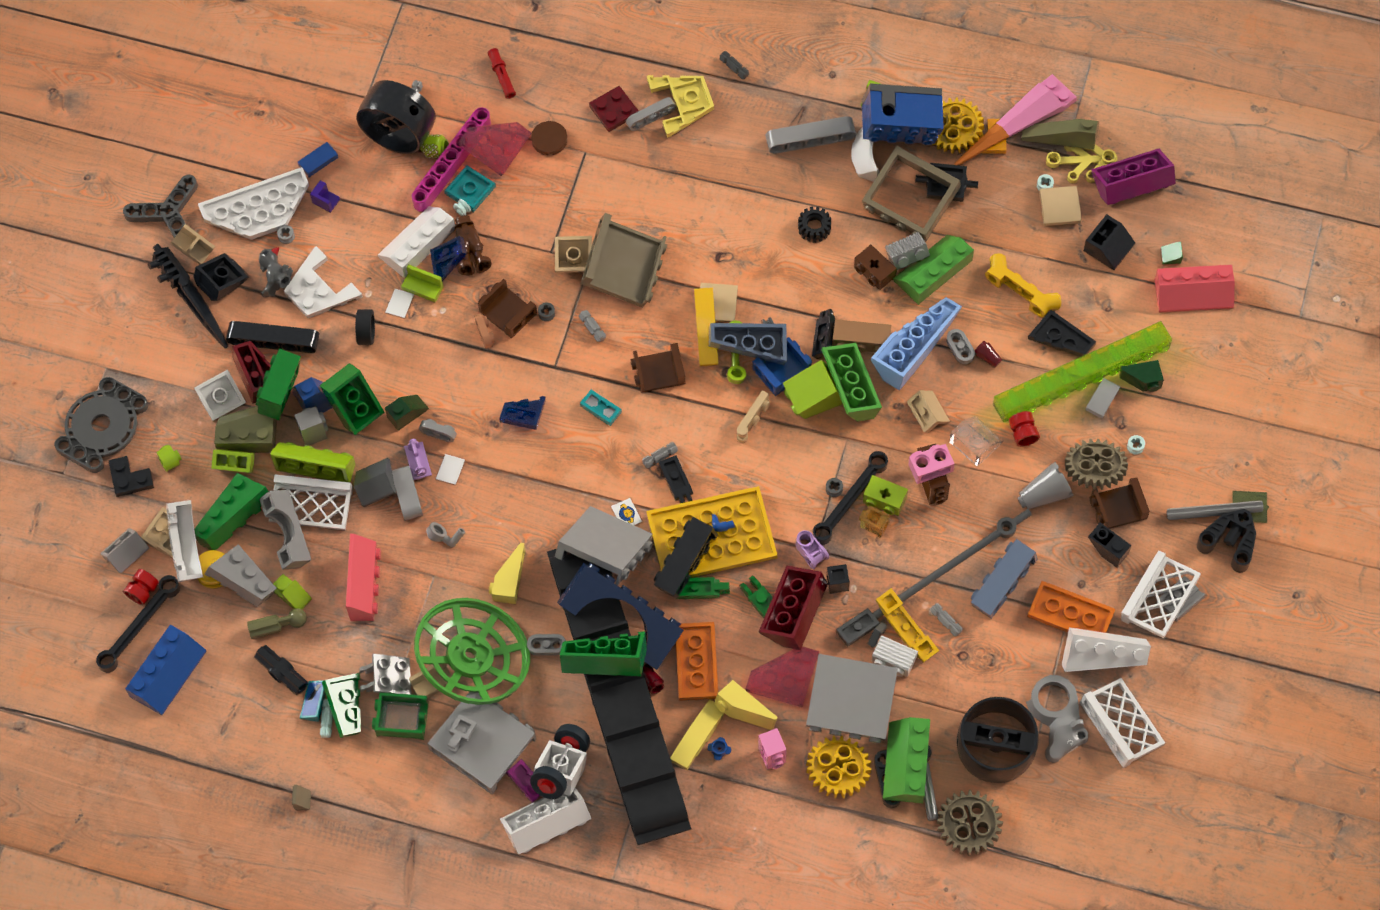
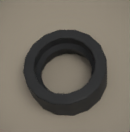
[355,309,375,345]

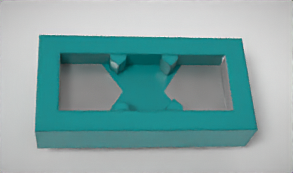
[580,389,622,426]

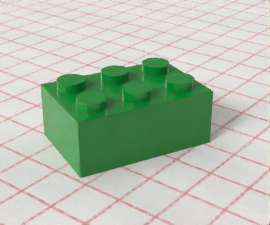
[256,349,301,420]
[319,363,385,435]

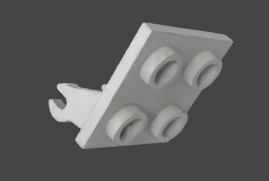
[359,654,411,695]

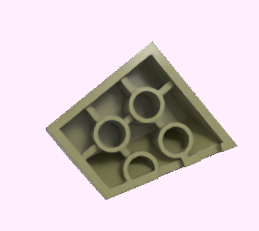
[214,406,277,453]

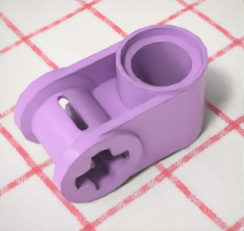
[796,530,829,569]

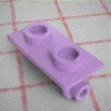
[404,439,432,480]

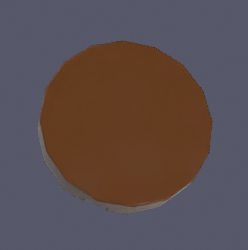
[531,121,568,155]

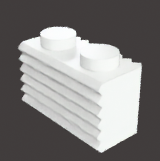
[871,636,918,677]

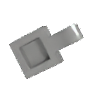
[448,714,477,753]

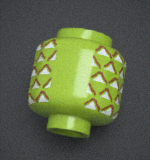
[420,134,449,158]

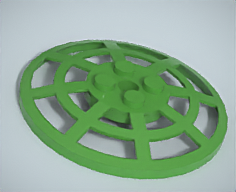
[414,598,530,705]

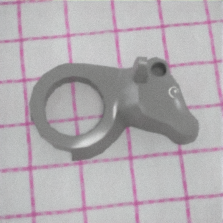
[1026,675,1089,763]

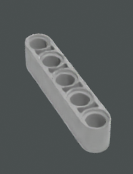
[765,116,857,154]

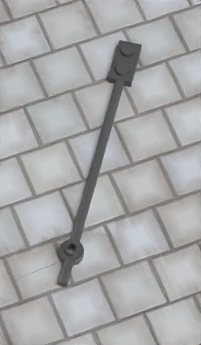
[836,509,1032,647]

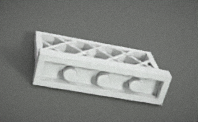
[269,474,353,530]
[1121,550,1201,638]
[1079,678,1165,768]

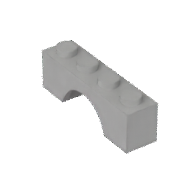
[260,490,311,570]

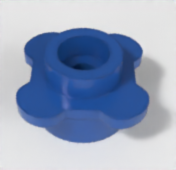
[708,737,731,760]

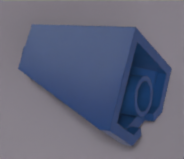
[292,377,333,413]

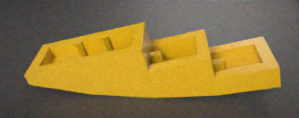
[694,287,719,366]

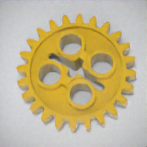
[932,97,984,154]
[806,735,871,799]

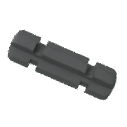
[720,51,749,79]

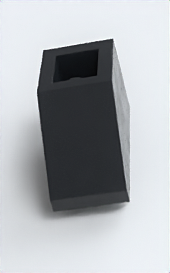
[1088,523,1131,568]

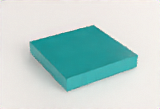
[444,165,496,213]

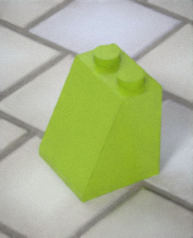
[783,360,843,419]

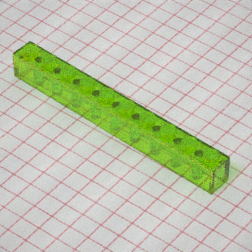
[993,321,1172,423]

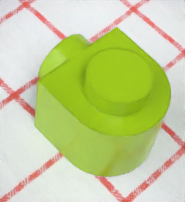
[157,445,182,472]

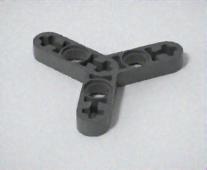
[123,175,198,238]

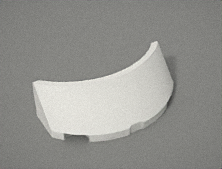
[851,127,880,182]
[166,500,203,582]

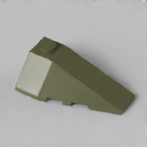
[1021,119,1099,149]

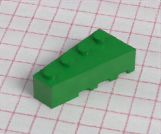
[194,473,269,550]
[560,631,647,676]

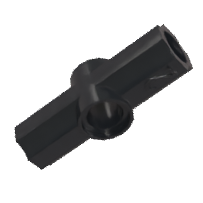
[254,645,308,696]

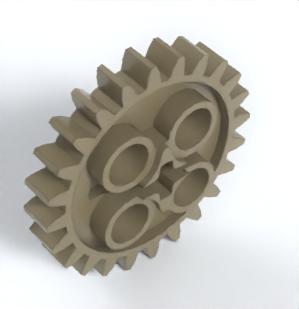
[1065,439,1128,490]
[937,790,1003,856]

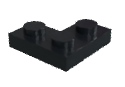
[108,456,154,497]

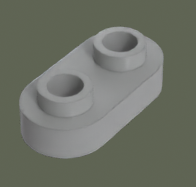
[946,329,975,364]
[419,419,457,442]
[527,634,566,655]

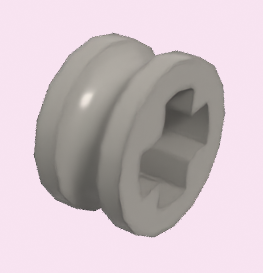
[277,225,295,244]

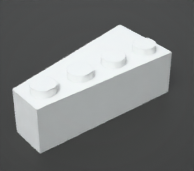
[1062,627,1151,672]

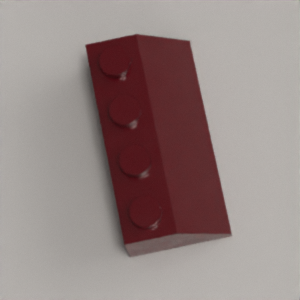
[759,565,828,650]

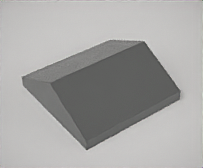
[354,458,396,507]

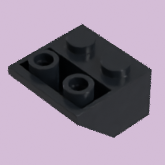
[1083,214,1136,270]

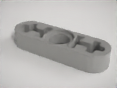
[626,97,676,131]

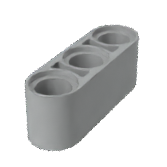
[392,466,423,521]

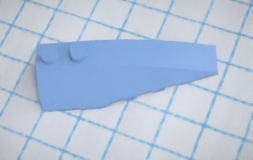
[871,297,962,391]

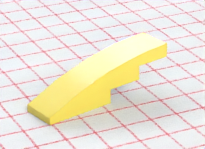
[670,700,725,770]

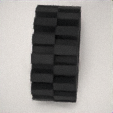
[798,206,831,243]

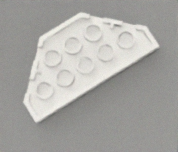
[198,167,309,240]

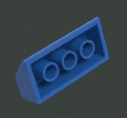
[125,625,206,715]

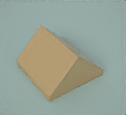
[555,236,592,273]

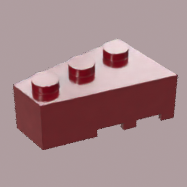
[232,341,271,404]

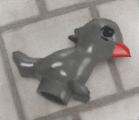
[258,247,293,297]

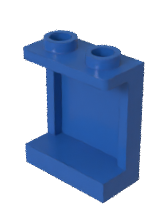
[752,337,812,396]

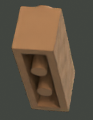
[833,319,892,353]

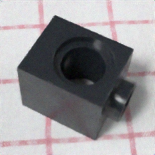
[826,564,850,594]

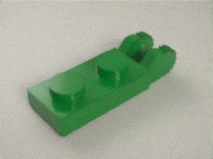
[739,575,773,618]

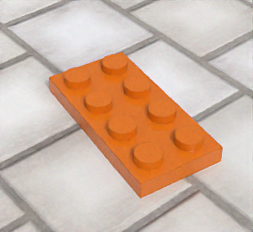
[1027,581,1115,633]
[676,622,718,701]

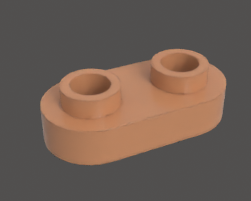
[474,313,495,349]

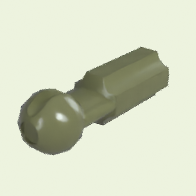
[247,609,307,639]

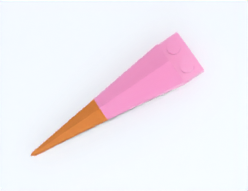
[954,74,1077,165]

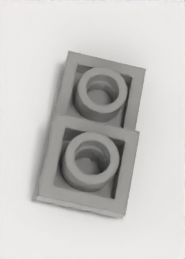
[1085,378,1120,418]

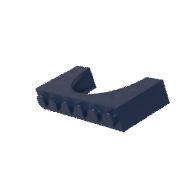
[557,563,684,670]

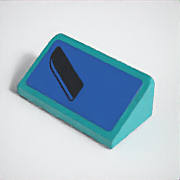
[300,680,326,722]

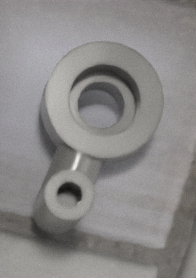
[426,522,465,548]

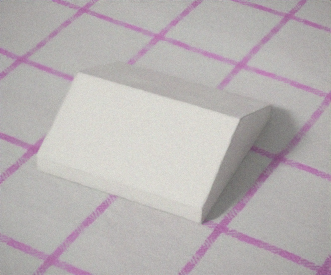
[194,369,246,421]

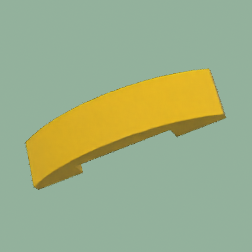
[876,588,939,663]

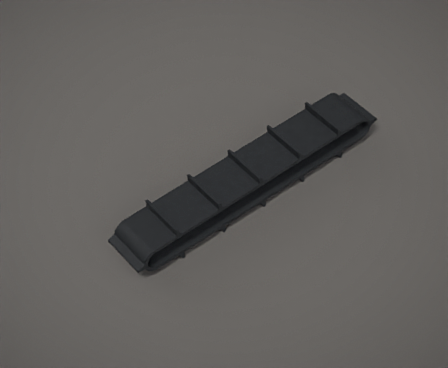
[547,549,692,845]

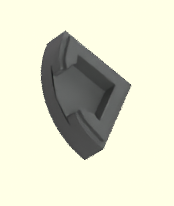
[867,622,887,647]

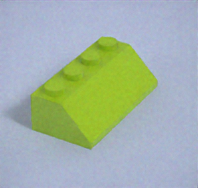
[270,442,356,483]

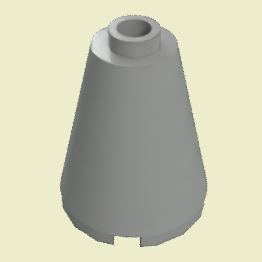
[1017,462,1074,509]

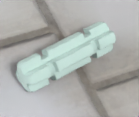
[320,699,333,738]

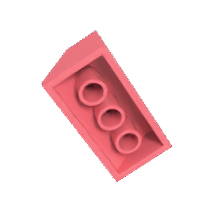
[1154,265,1235,312]
[346,534,381,621]

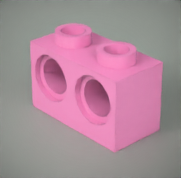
[908,444,954,484]
[758,728,786,769]

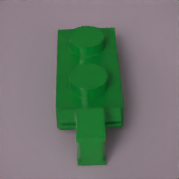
[677,577,730,599]

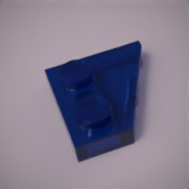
[430,236,466,282]
[499,396,546,430]

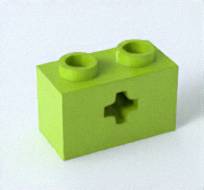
[211,449,255,473]
[863,475,908,516]

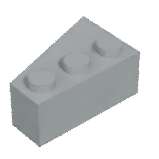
[205,544,276,607]

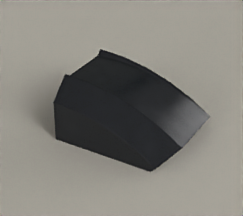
[193,253,249,301]

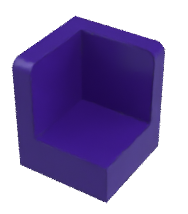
[310,180,340,213]

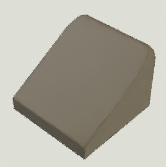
[292,785,311,810]

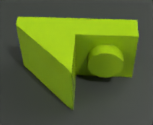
[273,574,312,610]

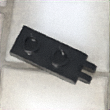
[812,309,835,359]
[659,455,693,503]

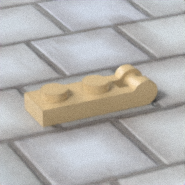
[737,390,770,443]

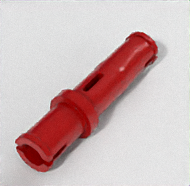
[487,48,516,99]

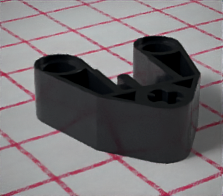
[1196,509,1256,573]

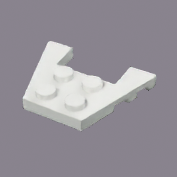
[284,246,363,319]

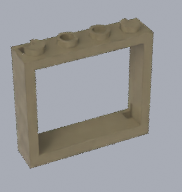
[862,146,961,241]

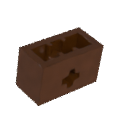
[854,244,897,290]

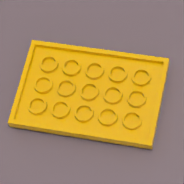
[646,486,778,578]

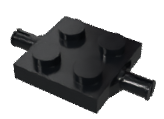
[915,163,978,202]

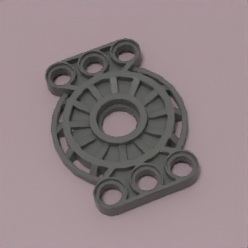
[54,377,148,473]

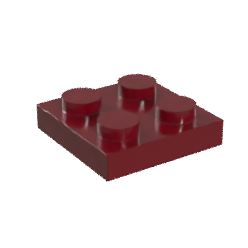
[589,85,638,132]

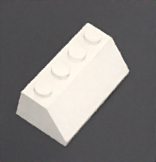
[378,206,455,278]
[500,788,592,854]

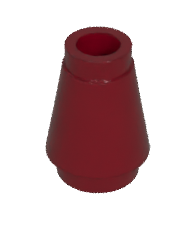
[975,341,1003,368]
[643,664,664,694]

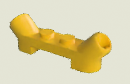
[985,253,1061,318]

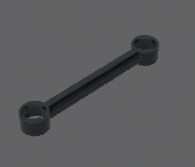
[813,451,888,545]
[96,575,180,673]

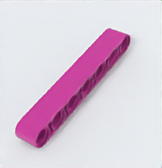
[412,107,491,212]

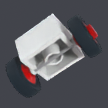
[530,724,590,799]

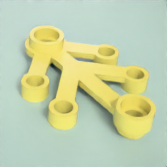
[1046,144,1117,184]

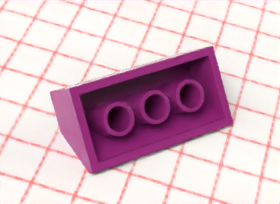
[1091,148,1176,205]

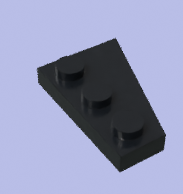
[1028,310,1096,358]

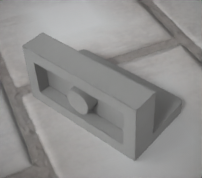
[100,528,149,573]

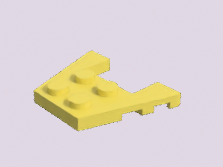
[647,75,714,138]

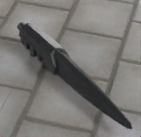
[148,244,228,349]

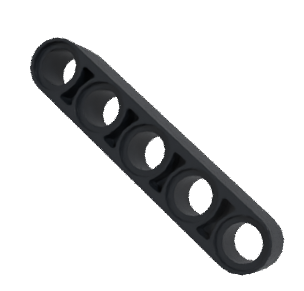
[226,321,320,353]

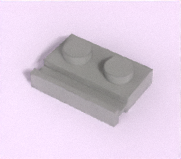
[1156,576,1205,622]

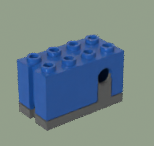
[862,83,944,145]

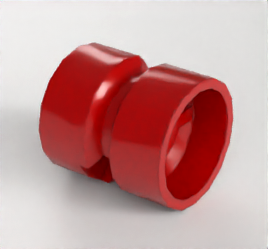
[1008,411,1040,447]
[123,569,159,605]

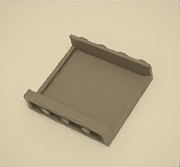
[580,213,667,308]

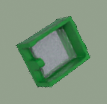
[372,693,429,740]

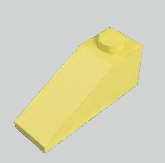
[489,543,526,604]
[714,680,778,730]

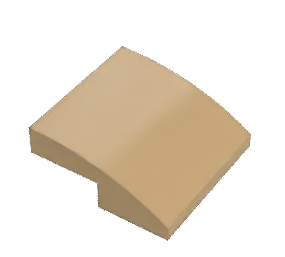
[1039,186,1081,226]
[700,283,738,322]
[141,507,195,558]

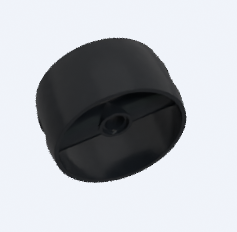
[356,80,436,154]
[957,697,1039,783]

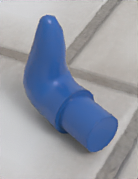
[712,514,735,532]

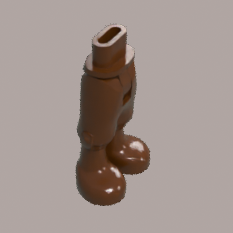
[455,215,492,276]

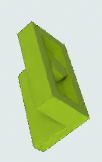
[401,264,443,302]

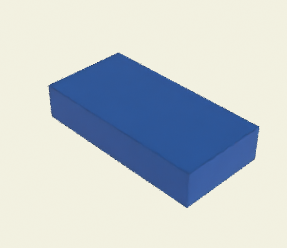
[298,142,339,177]

